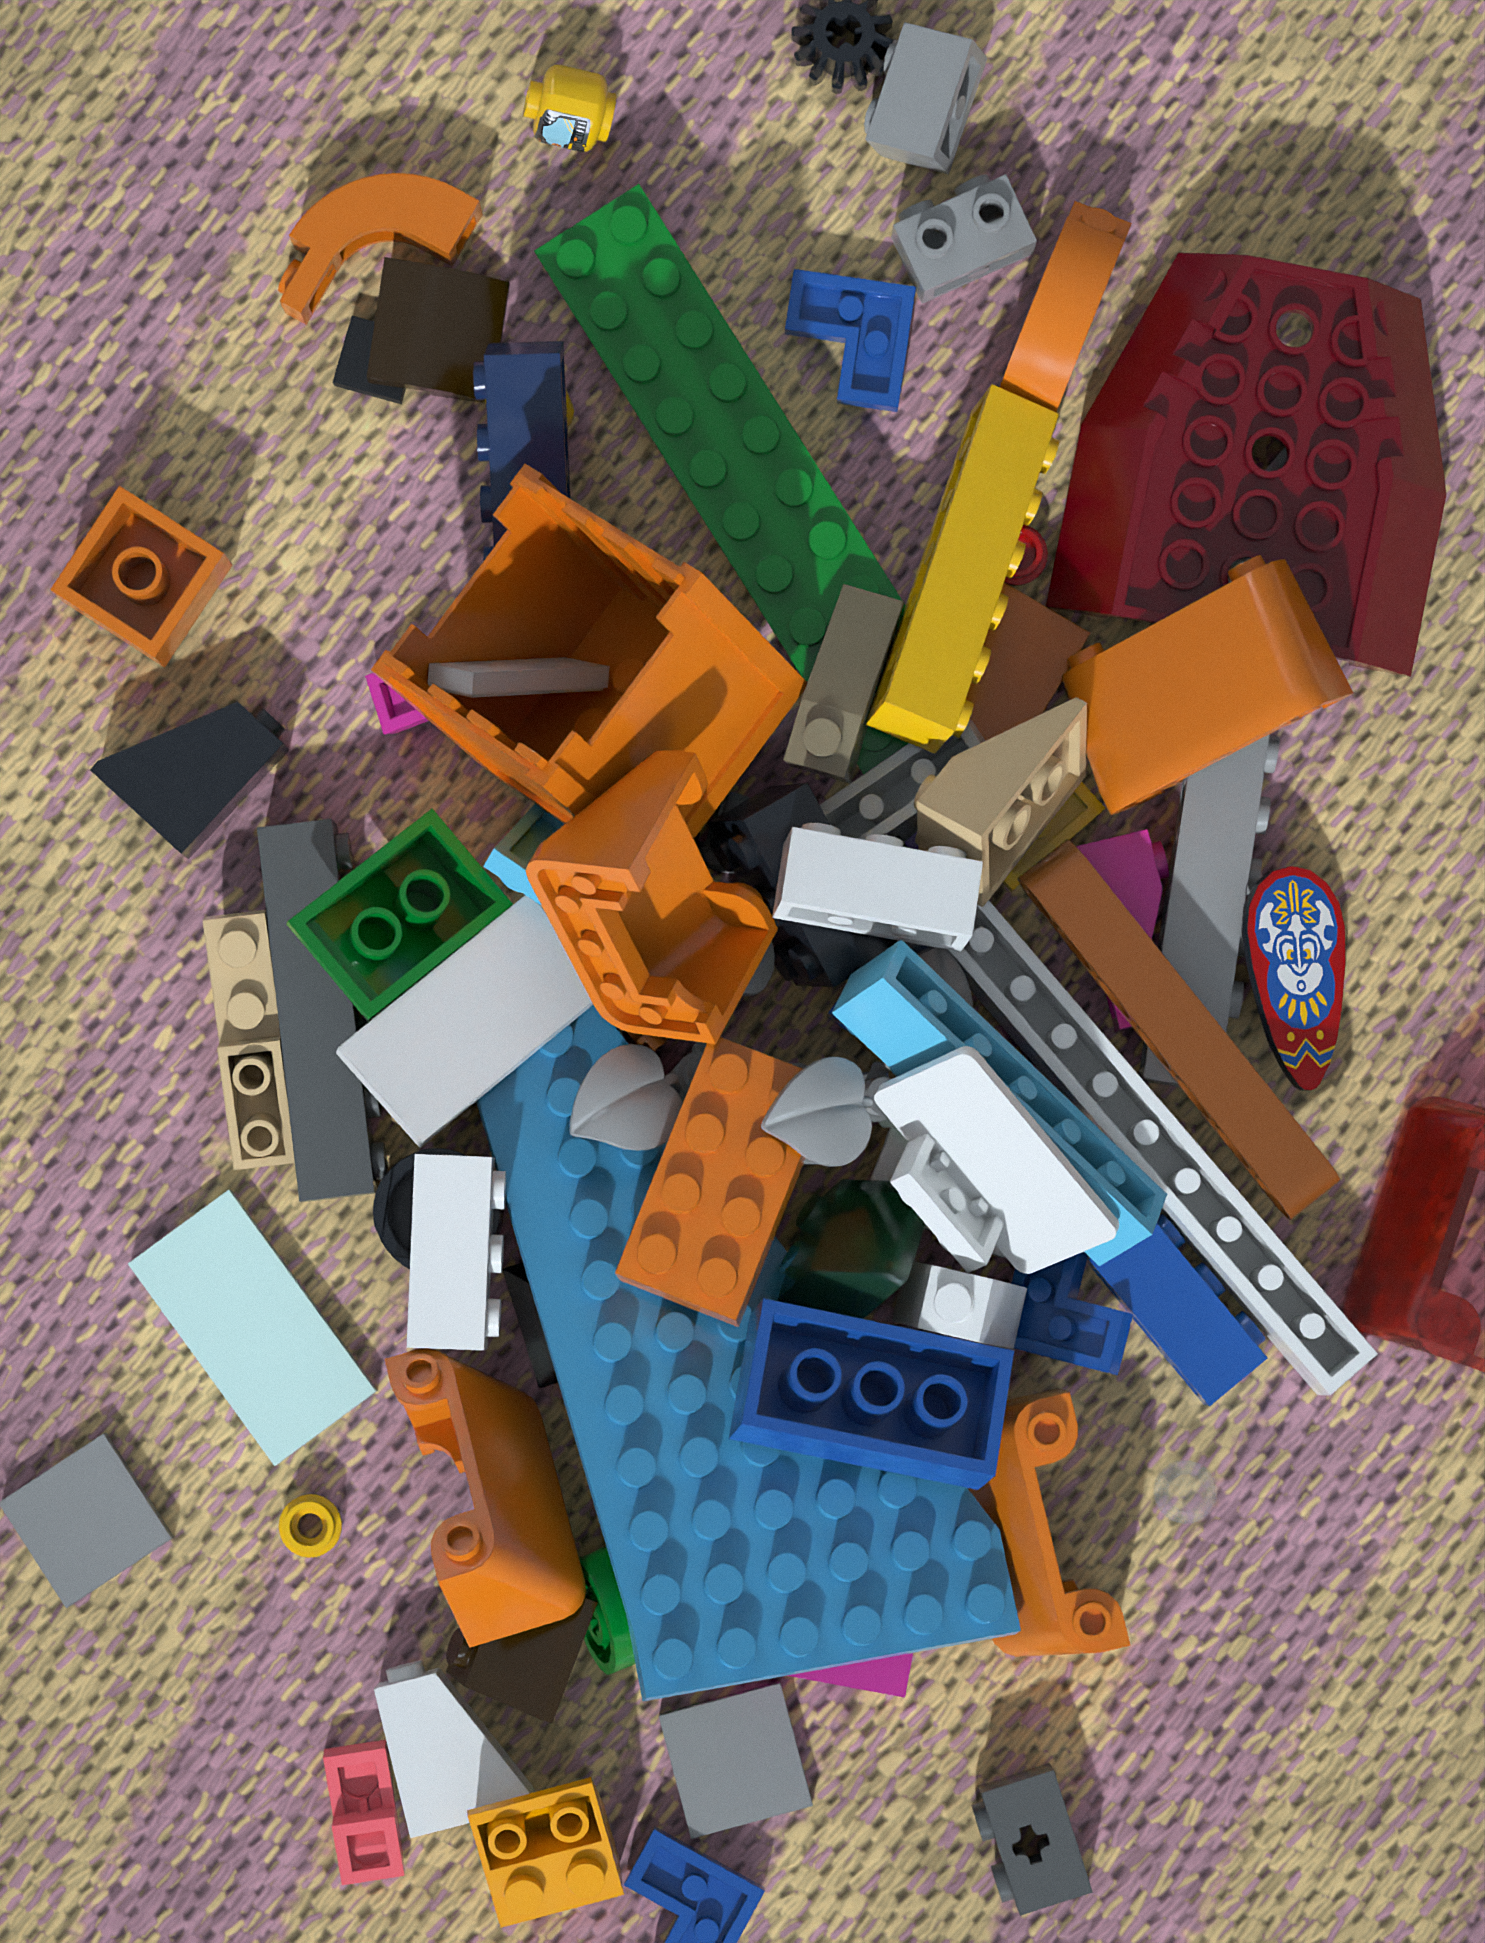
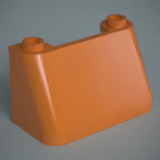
[1061,555,1354,815]
[526,750,778,1044]
[384,1348,586,1648]
[968,1388,1131,1657]

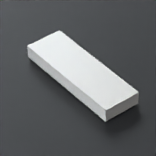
[428,657,610,698]

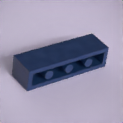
[473,341,571,561]

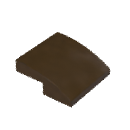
[367,257,510,403]

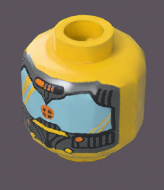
[523,65,616,152]

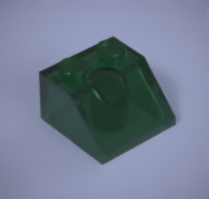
[777,1179,925,1319]

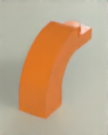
[278,173,483,325]
[1000,201,1132,412]

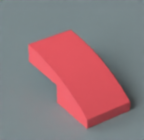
[323,1739,405,1885]

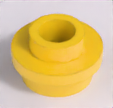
[279,1494,342,1558]

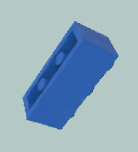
[1087,1214,1268,1406]

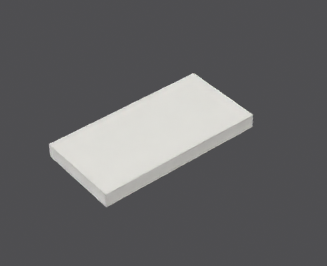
[336,895,593,1148]

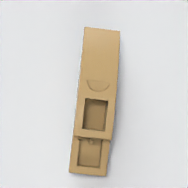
[202,910,295,1170]

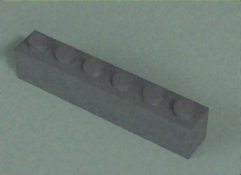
[257,819,388,1202]

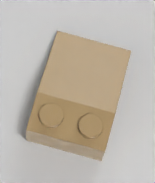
[914,697,1087,907]

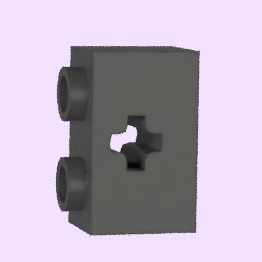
[971,1763,1093,1916]

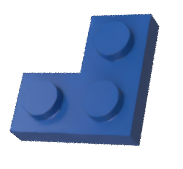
[785,269,916,412]
[1011,1252,1133,1375]
[624,1826,765,1943]

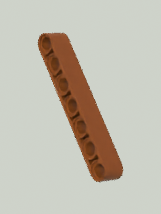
[1017,839,1340,1220]

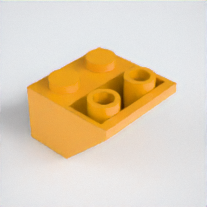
[467,1777,624,1928]

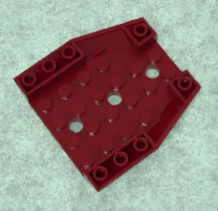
[1046,252,1447,677]

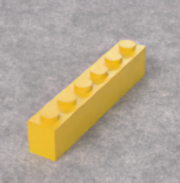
[866,384,1060,754]

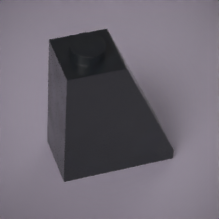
[90,701,289,859]

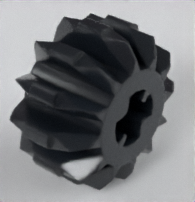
[791,0,895,95]

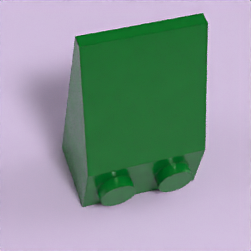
[286,808,513,1021]

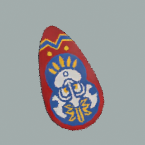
[1242,866,1346,1091]

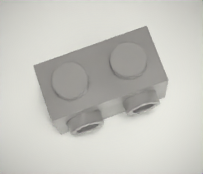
[864,22,987,175]
[891,174,1037,304]

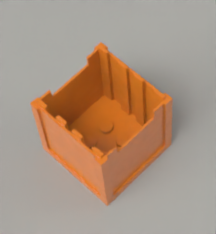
[371,464,808,839]

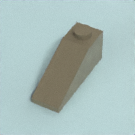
[783,584,905,784]

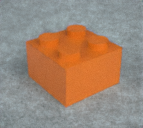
[50,485,233,668]

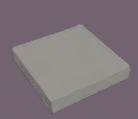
[0,1433,174,1608]
[659,1681,813,1839]

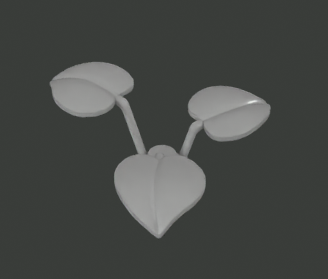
[569,941,818,1165]
[761,947,973,1167]

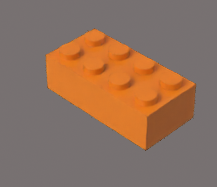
[615,1037,806,1327]

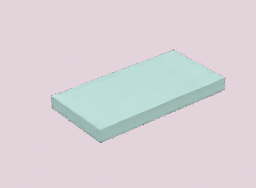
[128,1189,378,1466]

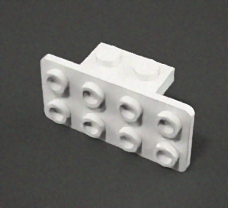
[874,1046,1119,1274]

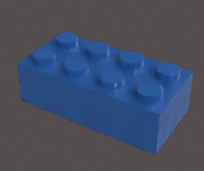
[729,1298,1014,1490]

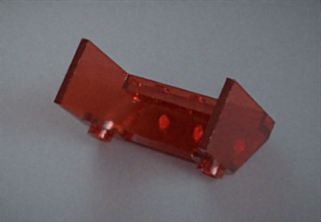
[1343,1096,1485,1375]

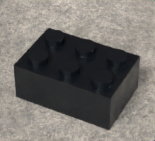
[708,782,894,987]

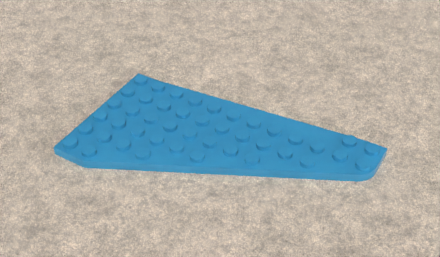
[476,1005,1021,1701]

